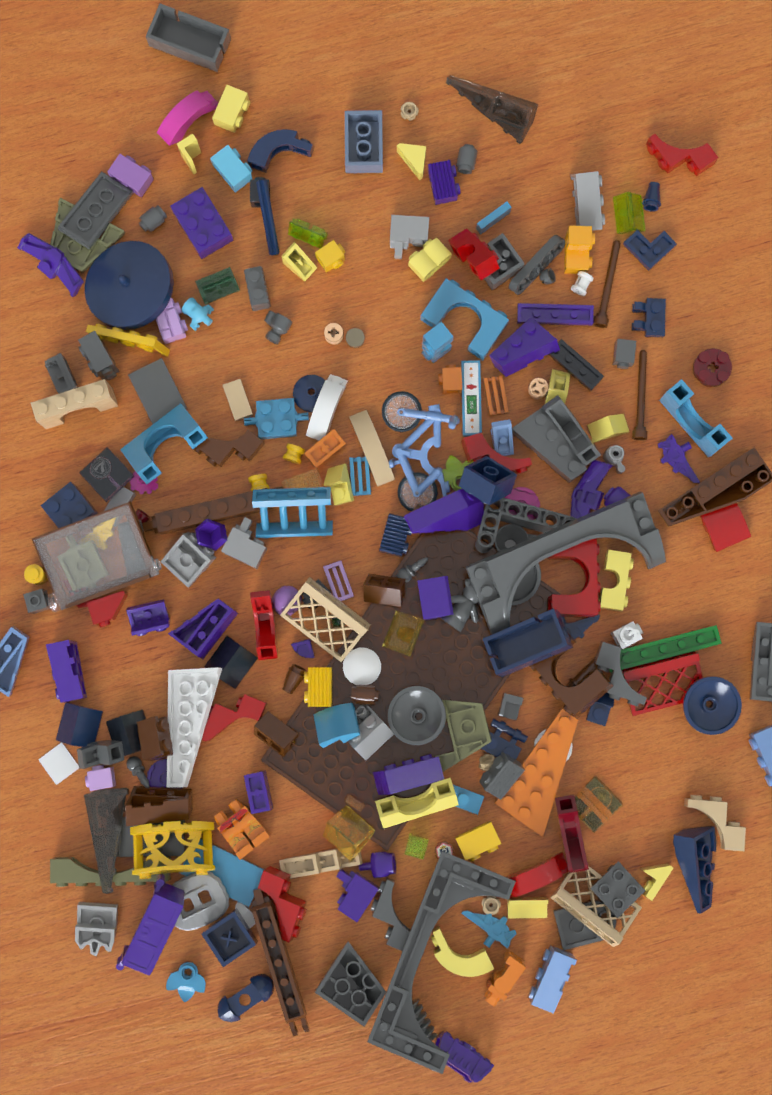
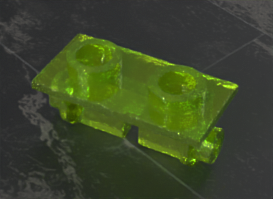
[288,218,328,248]

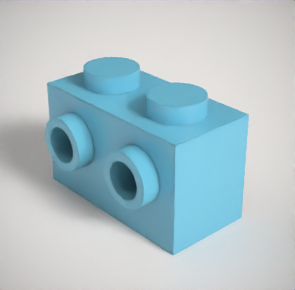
[210,145,253,193]

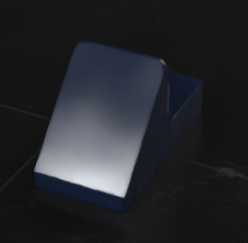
[586,692,614,726]

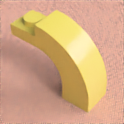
[430,926,494,977]

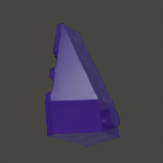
[404,489,484,534]

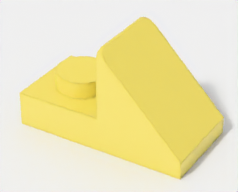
[324,464,354,505]
[641,864,673,901]

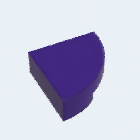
[291,639,315,658]

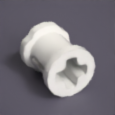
[571,271,594,296]

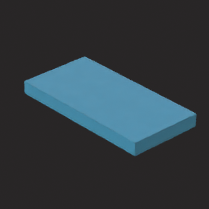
[179,838,265,907]

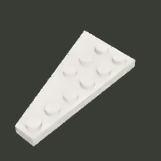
[167,667,222,787]

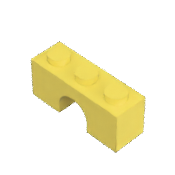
[599,550,634,611]

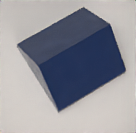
[56,702,103,747]

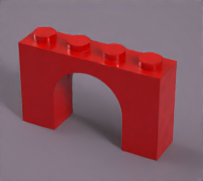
[547,538,601,617]

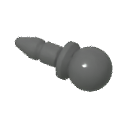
[397,557,428,583]
[126,756,149,788]

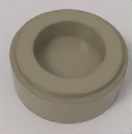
[346,328,365,348]

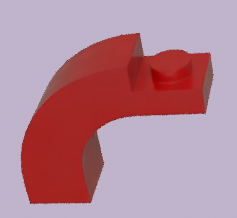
[250,590,278,660]
[507,852,569,899]

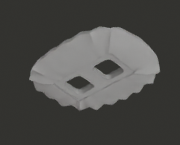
[172,872,229,931]

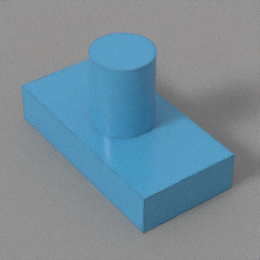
[453,785,484,815]

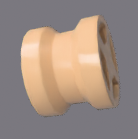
[324,323,343,345]
[528,378,548,399]

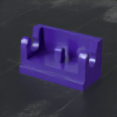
[244,770,273,814]

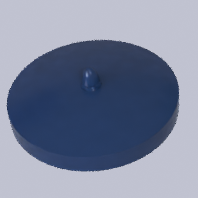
[85,241,174,330]

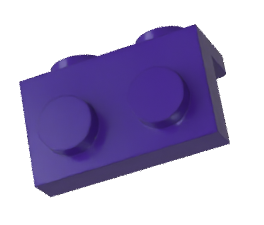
[126,599,170,636]

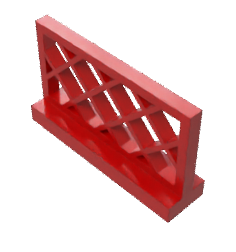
[621,651,703,716]

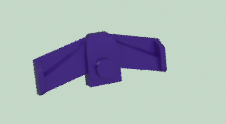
[17,233,84,297]
[570,460,613,519]

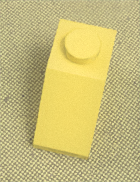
[544,369,570,405]

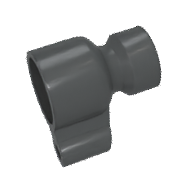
[264,310,293,345]

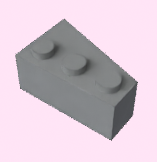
[570,171,605,230]

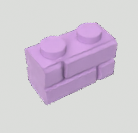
[156,298,188,344]

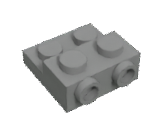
[160,532,216,587]

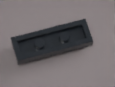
[548,339,604,391]

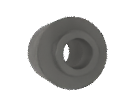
[456,144,478,174]
[139,205,167,233]

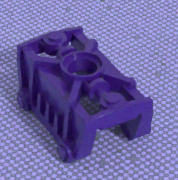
[435,1031,494,1083]

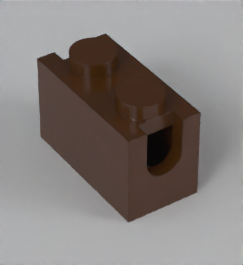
[137,716,173,761]

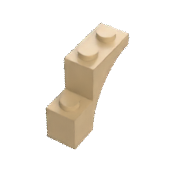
[684,795,746,851]

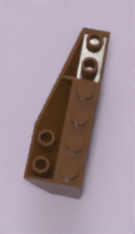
[658,447,772,527]

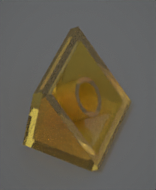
[382,610,424,657]
[323,805,375,862]

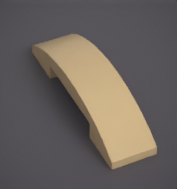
[349,410,395,487]

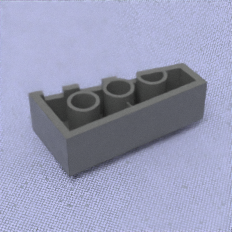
[512,407,587,483]

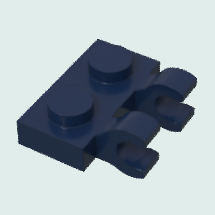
[632,298,666,338]

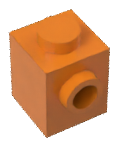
[438,365,462,394]

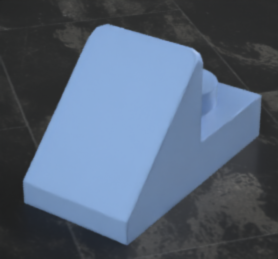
[490,419,514,456]

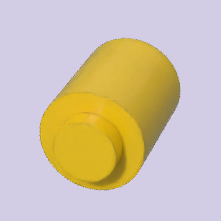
[24,564,48,585]

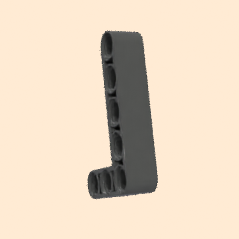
[475,498,576,553]

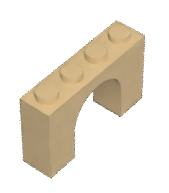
[31,379,118,429]

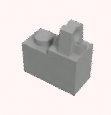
[390,215,429,259]
[221,517,267,569]

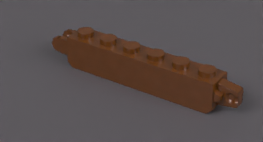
[142,487,284,534]
[251,888,309,1036]

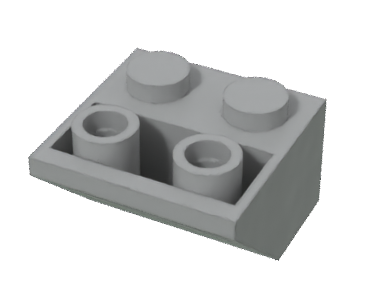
[348,705,394,760]

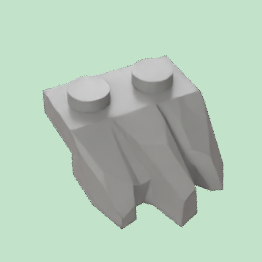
[75,902,118,957]

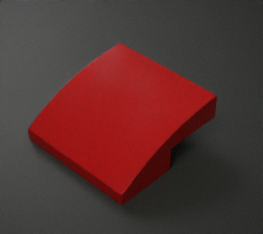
[700,503,751,552]

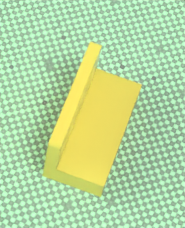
[177,134,201,174]
[507,897,548,919]

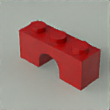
[448,228,500,280]

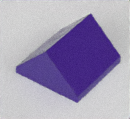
[417,576,454,620]

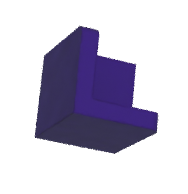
[195,519,227,550]

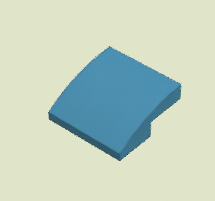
[313,703,360,748]

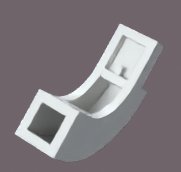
[306,374,348,440]

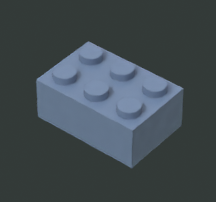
[345,110,383,173]

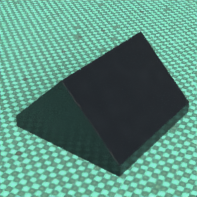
[204,636,258,689]
[106,710,146,757]

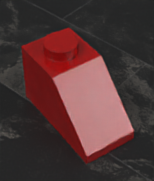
[87,591,128,628]

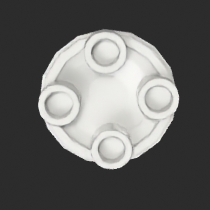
[343,647,381,685]

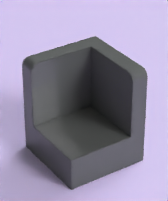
[498,693,523,720]

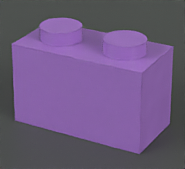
[107,154,154,198]

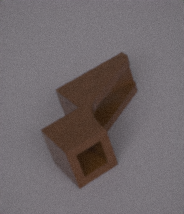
[193,430,264,467]

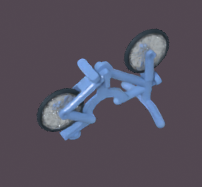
[382,391,460,511]

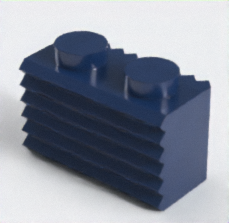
[379,513,412,557]

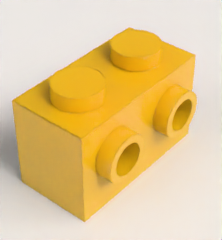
[455,821,501,862]

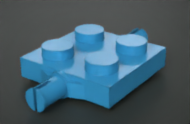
[244,398,309,439]

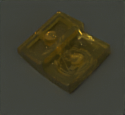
[574,776,623,833]

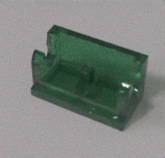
[195,267,240,305]

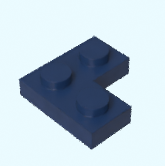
[623,230,677,271]

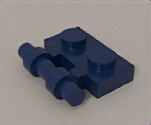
[481,718,528,759]

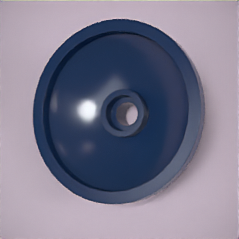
[683,676,742,735]

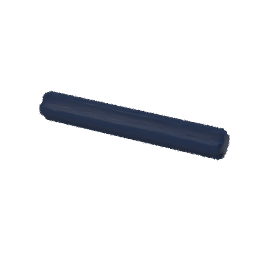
[256,179,279,255]

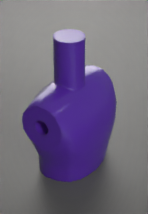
[359,852,396,878]

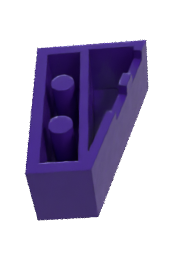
[168,599,238,659]

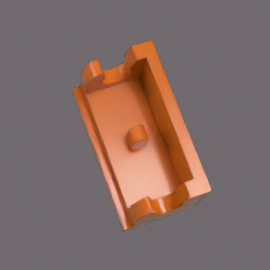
[304,429,346,468]

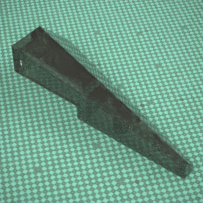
[84,788,129,894]

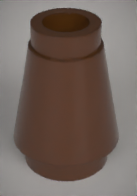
[282,664,306,694]

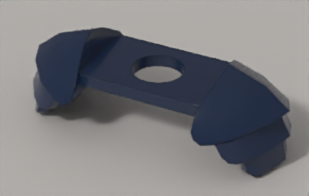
[218,974,274,1022]

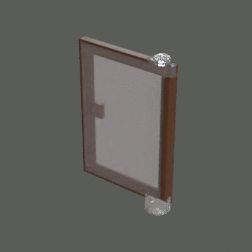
[32,501,161,612]

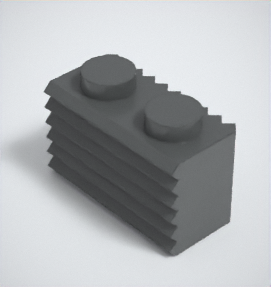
[244,266,271,311]
[479,752,525,800]

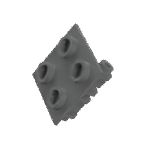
[590,861,645,918]

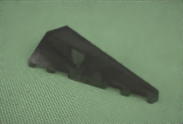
[446,75,538,144]

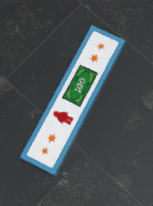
[461,360,482,437]

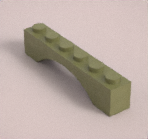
[50,856,171,887]

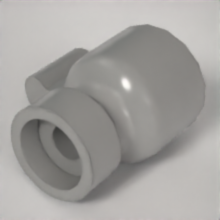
[603,445,625,474]

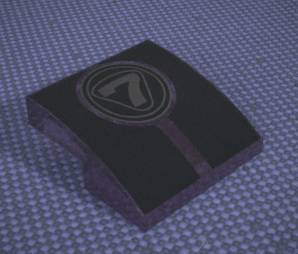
[79,447,135,502]

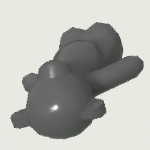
[441,579,479,632]

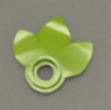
[442,455,473,491]

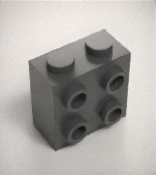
[78,331,120,380]

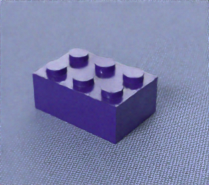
[170,187,234,260]

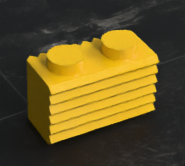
[304,667,332,707]

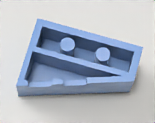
[0,626,30,697]
[528,945,577,1014]

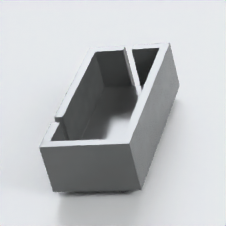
[145,3,231,72]

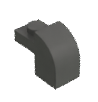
[77,740,124,769]

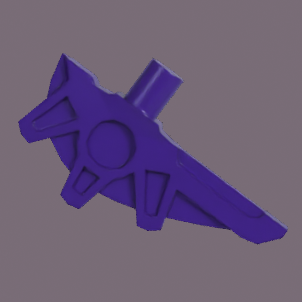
[658,434,700,484]

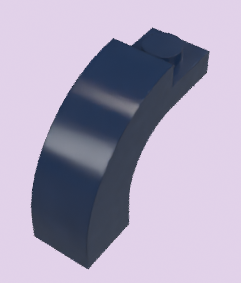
[247,129,314,173]

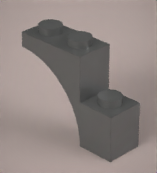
[542,395,601,466]
[594,641,647,707]
[370,877,411,951]

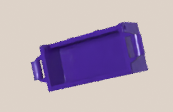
[116,874,185,975]

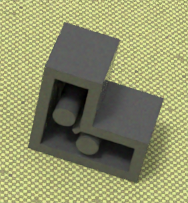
[484,233,525,290]

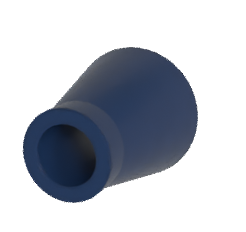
[642,182,661,212]

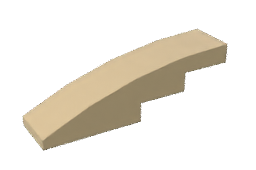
[279,844,363,878]

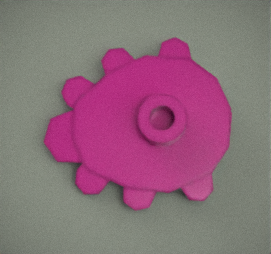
[130,471,158,495]

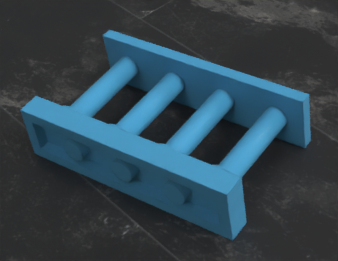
[252,487,333,538]

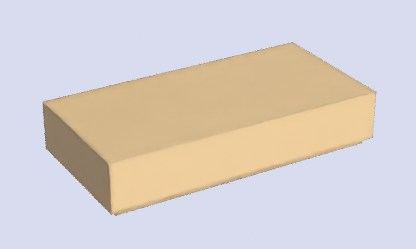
[223,379,253,421]

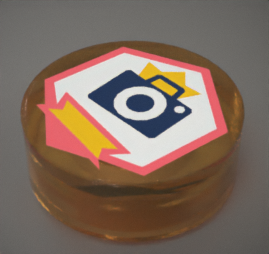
[434,841,454,859]

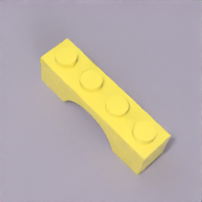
[375,778,459,828]

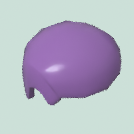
[272,586,302,616]

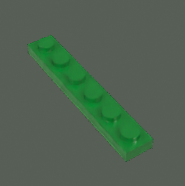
[609,625,722,673]

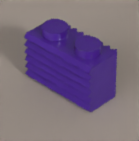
[428,160,461,205]

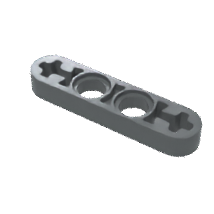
[509,235,565,295]

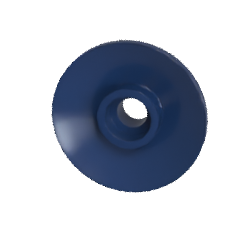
[293,375,325,412]

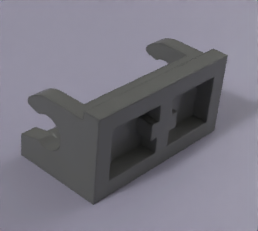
[45,353,78,394]

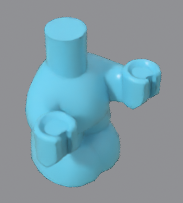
[182,298,214,331]

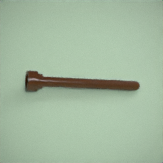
[593,240,621,328]
[632,350,648,440]

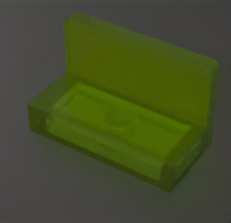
[613,192,645,234]

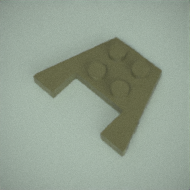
[50,198,125,273]
[435,700,492,772]

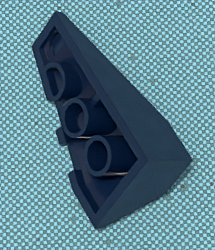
[673,826,716,914]

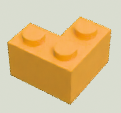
[564,226,595,274]

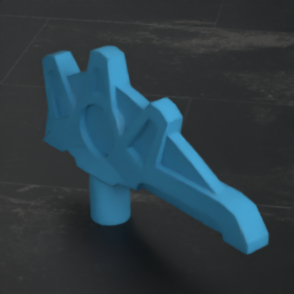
[461,910,516,949]

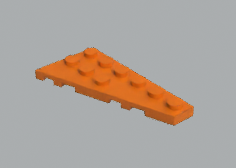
[495,708,578,837]

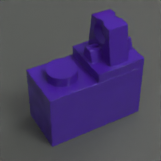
[336,869,379,922]

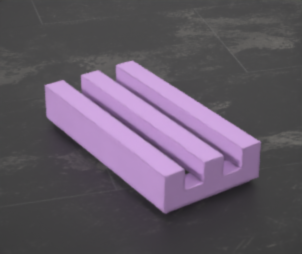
[323,561,354,601]

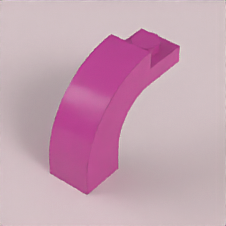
[157,90,218,146]

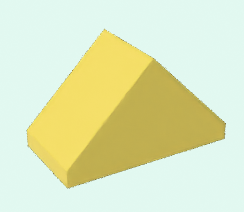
[397,143,426,180]
[281,242,317,281]
[587,414,629,443]

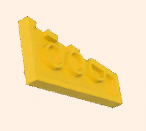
[86,324,170,357]

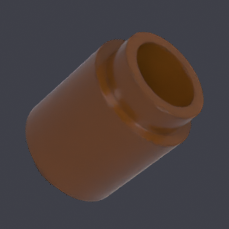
[351,685,379,705]

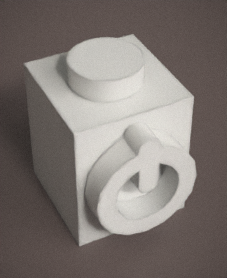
[611,621,643,649]

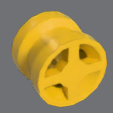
[283,443,305,464]
[248,474,270,491]

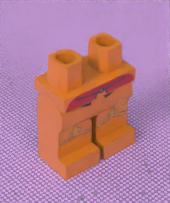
[214,798,271,860]
[484,949,526,1007]

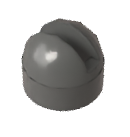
[540,268,556,285]

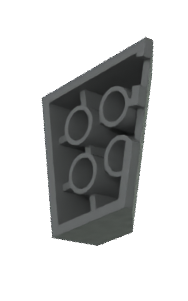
[314,942,386,1027]

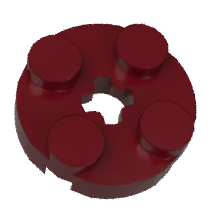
[693,348,732,387]

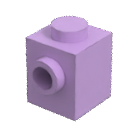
[85,765,116,791]

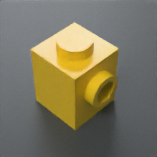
[315,240,345,273]

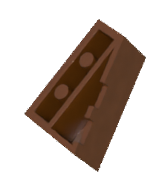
[125,786,193,826]

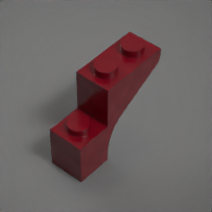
[555,794,589,873]

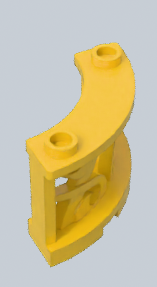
[130,821,215,879]

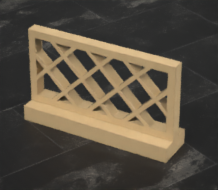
[280,577,371,662]
[550,866,642,947]

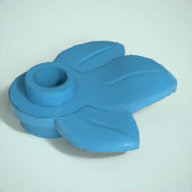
[166,962,206,1002]

